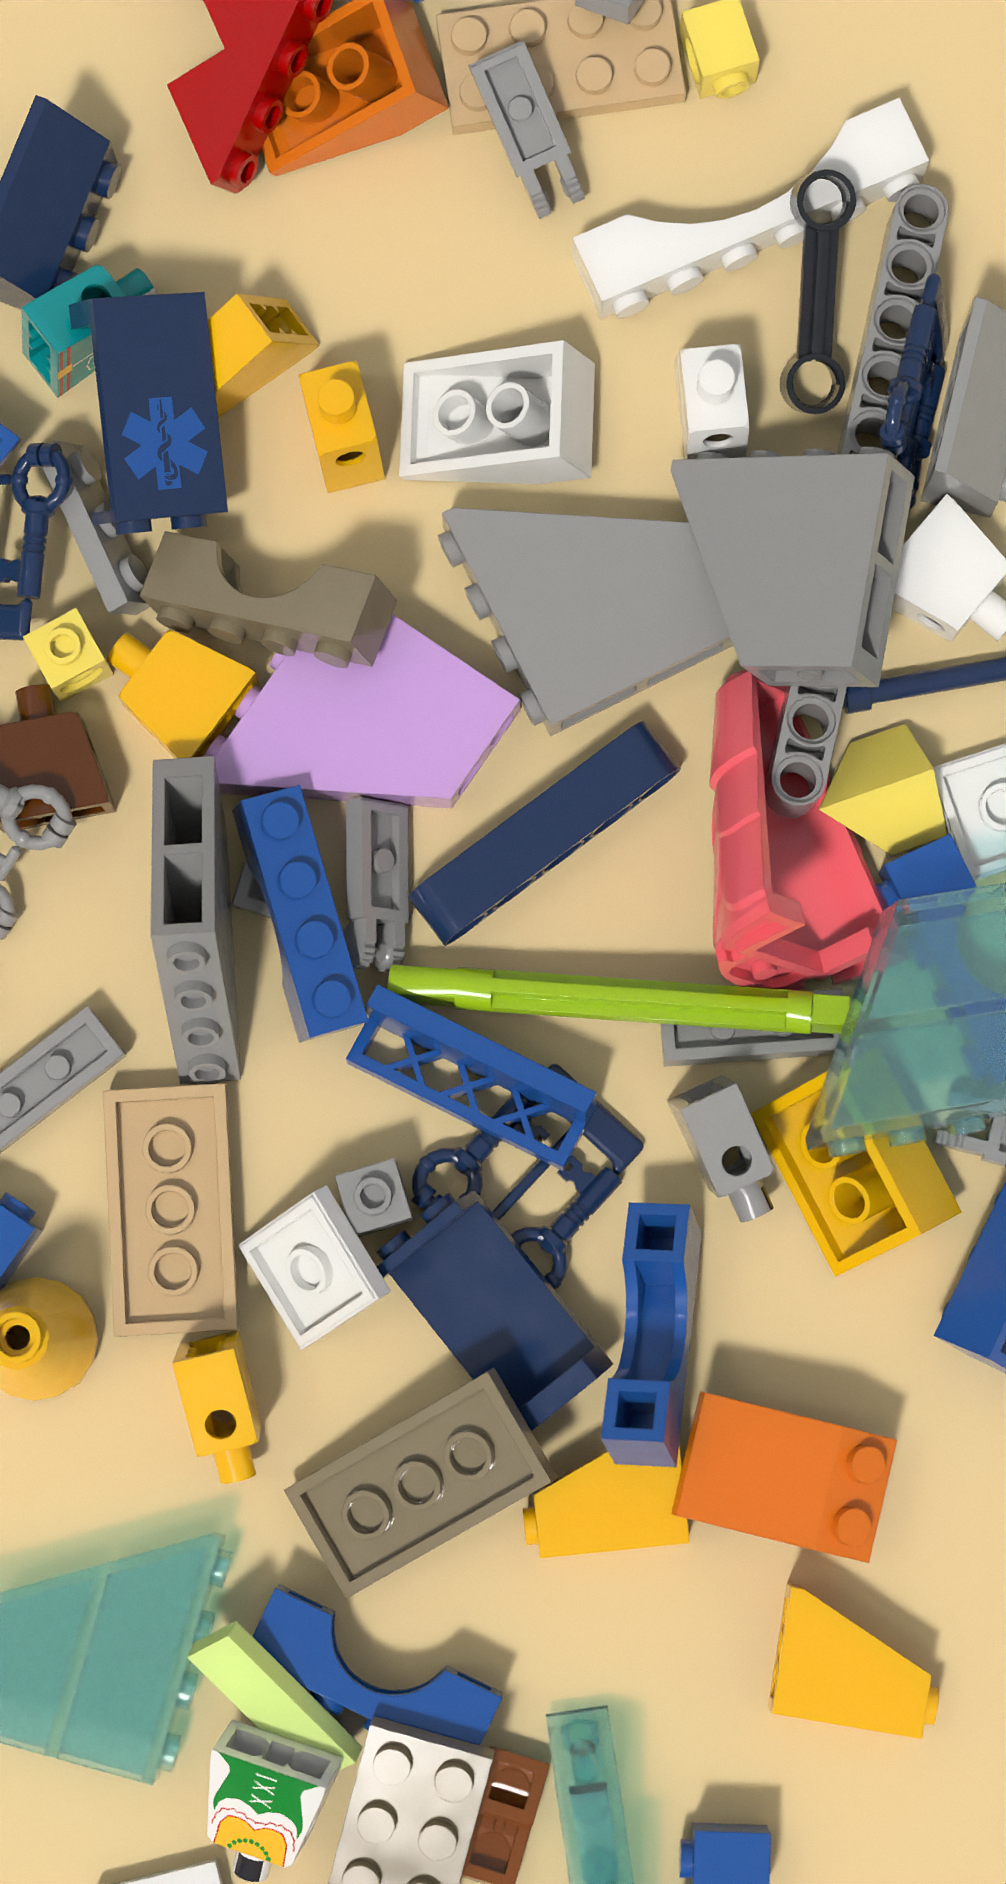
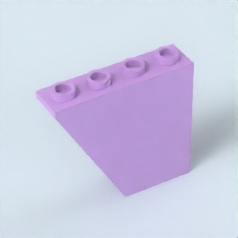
[203,614,520,809]

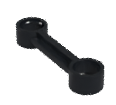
[780,169,856,414]

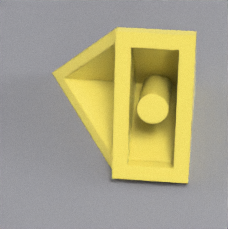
[819,723,947,857]

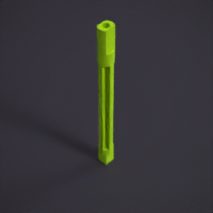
[388,965,850,1035]

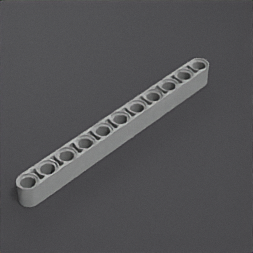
[764,184,948,818]

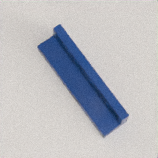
[346,984,597,1171]

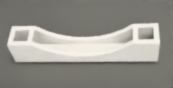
[572,97,929,319]

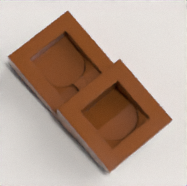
[461,1746,550,1884]

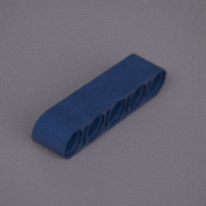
[408,721,681,946]

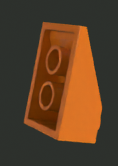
[262,0,449,176]
[671,1391,897,1563]

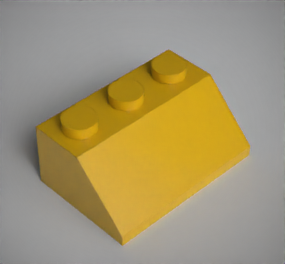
[750,1048,962,1277]

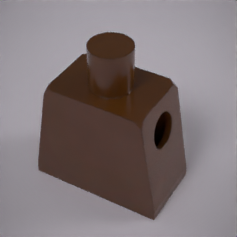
[0,684,116,833]

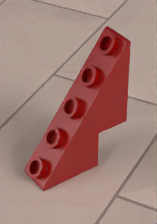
[167,0,333,194]

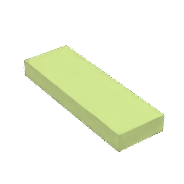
[187,1621,363,1770]

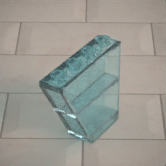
[805,883,1006,1158]
[0,1532,233,1785]

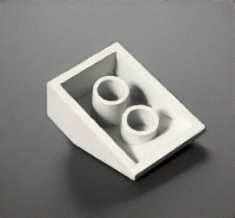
[399,340,595,484]

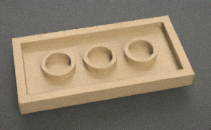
[436,0,686,135]
[103,1083,239,1337]

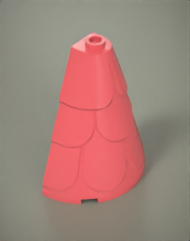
[709,670,907,990]

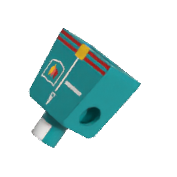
[21,265,157,398]

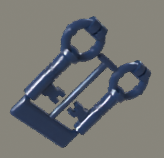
[880,273,949,509]
[0,443,73,641]
[411,1064,644,1290]

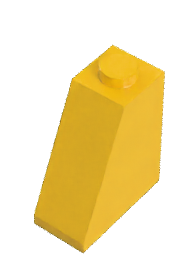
[208,293,320,418]
[522,1446,690,1558]
[768,1583,939,1739]

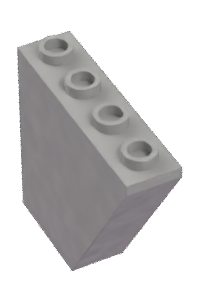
[670,447,915,687]
[437,508,733,737]
[151,756,241,1085]

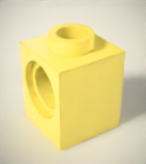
[679,0,760,99]
[23,608,113,703]

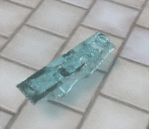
[546,1705,634,1884]

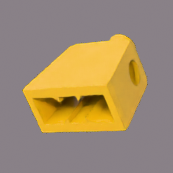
[298,361,385,494]
[107,630,260,759]
[172,1330,261,1484]

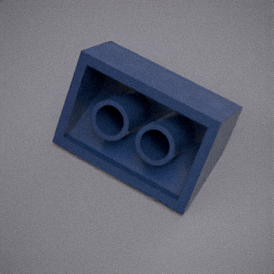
[0,95,121,309]

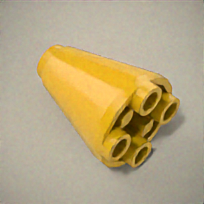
[0,1277,98,1401]

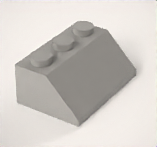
[921,297,1006,518]

